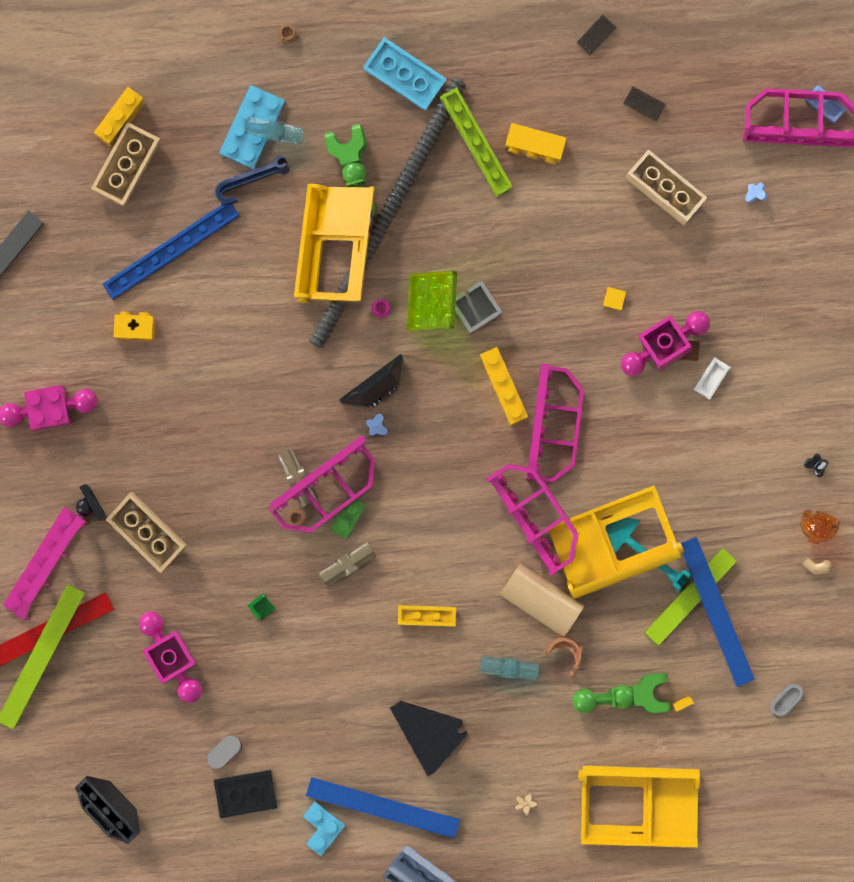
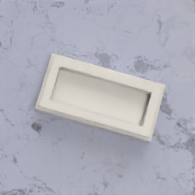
[693,357,731,400]

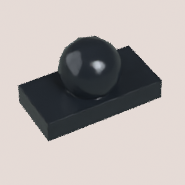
[76,484,107,521]

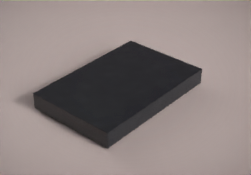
[213,769,278,818]

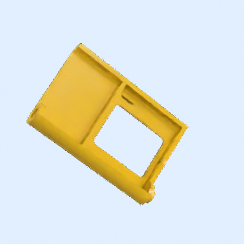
[294,184,375,303]
[549,486,685,599]
[578,766,700,848]

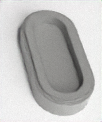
[770,684,804,717]
[207,735,241,769]

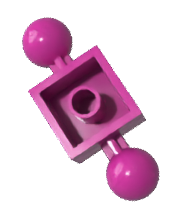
[621,311,710,376]
[0,385,98,431]
[138,611,202,703]

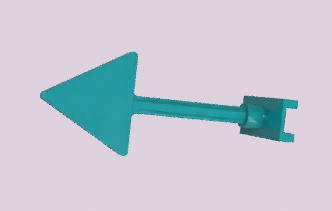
[606,518,691,593]

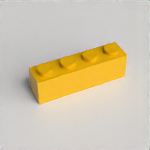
[479,347,528,426]

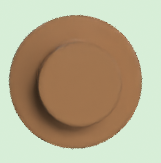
[278,24,297,43]
[287,509,306,526]

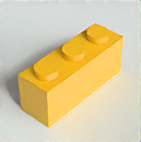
[94,87,146,148]
[505,123,566,164]

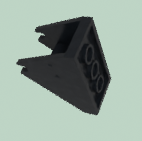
[390,701,467,776]

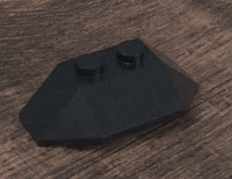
[339,354,403,408]
[75,776,140,844]

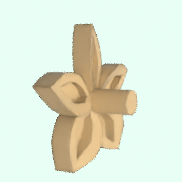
[514,794,538,816]

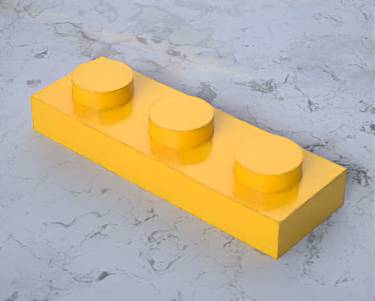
[398,605,456,626]

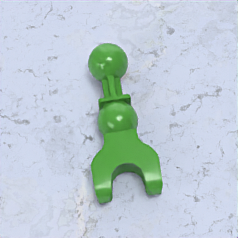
[325,124,375,219]
[572,673,672,714]

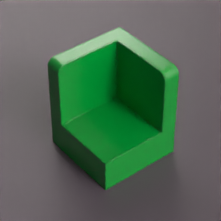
[247,594,276,621]

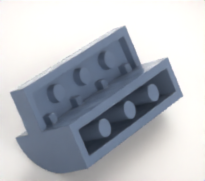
[382,845,455,882]

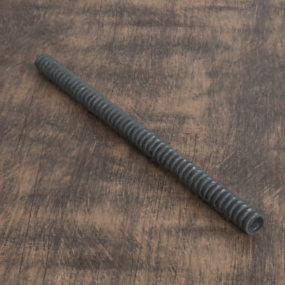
[309,78,466,348]

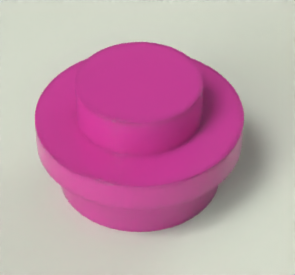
[372,299,391,318]

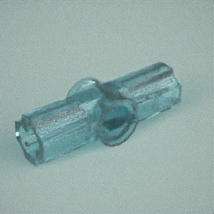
[245,117,304,145]
[480,656,539,680]

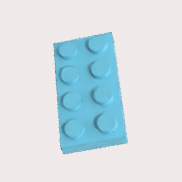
[363,37,447,111]
[219,85,285,169]

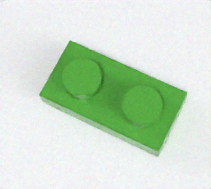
[330,497,366,539]

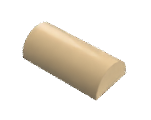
[91,122,161,207]
[625,150,708,226]
[106,492,188,573]
[499,563,584,637]

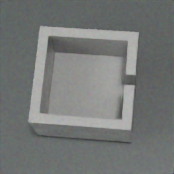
[449,280,503,335]

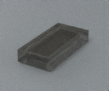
[577,15,617,56]
[623,87,666,122]

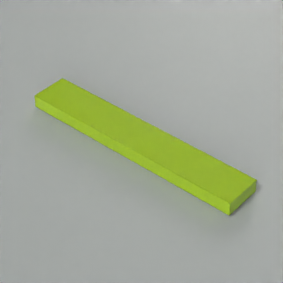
[440,87,513,197]
[644,548,737,646]

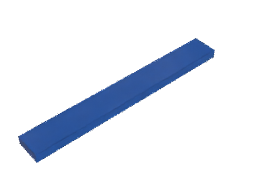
[103,204,240,300]
[681,537,755,687]
[306,777,460,838]

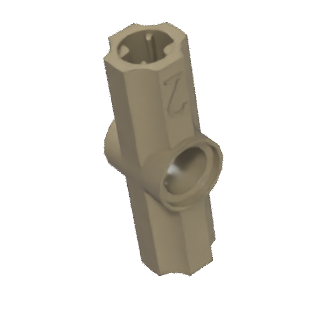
[277,449,317,507]
[319,542,376,587]

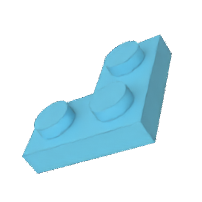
[303,801,345,856]

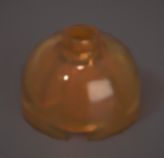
[800,509,841,544]

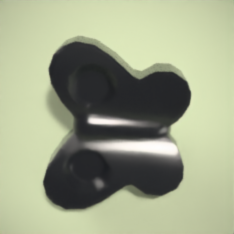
[804,453,829,477]

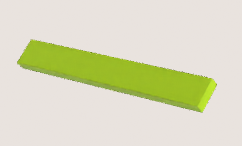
[0,584,85,729]

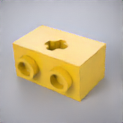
[114,311,155,341]

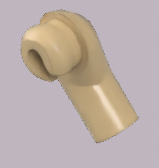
[802,557,832,575]

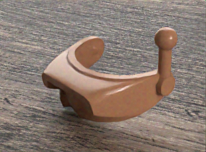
[545,636,583,678]

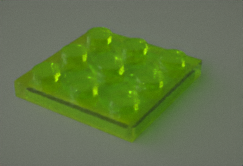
[407,270,457,331]

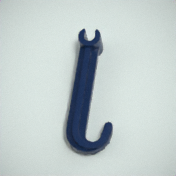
[215,155,290,205]

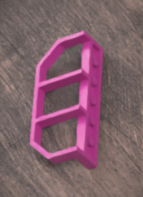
[742,88,854,148]
[526,363,584,483]
[267,435,375,533]
[486,464,579,576]
[3,507,89,621]

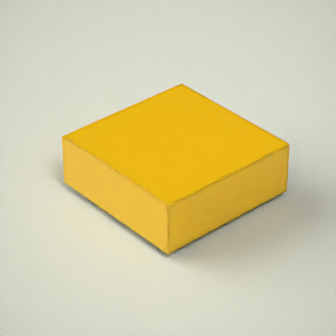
[603,287,626,311]
[672,696,694,712]

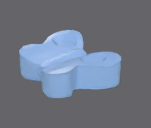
[745,182,768,203]
[366,414,388,436]

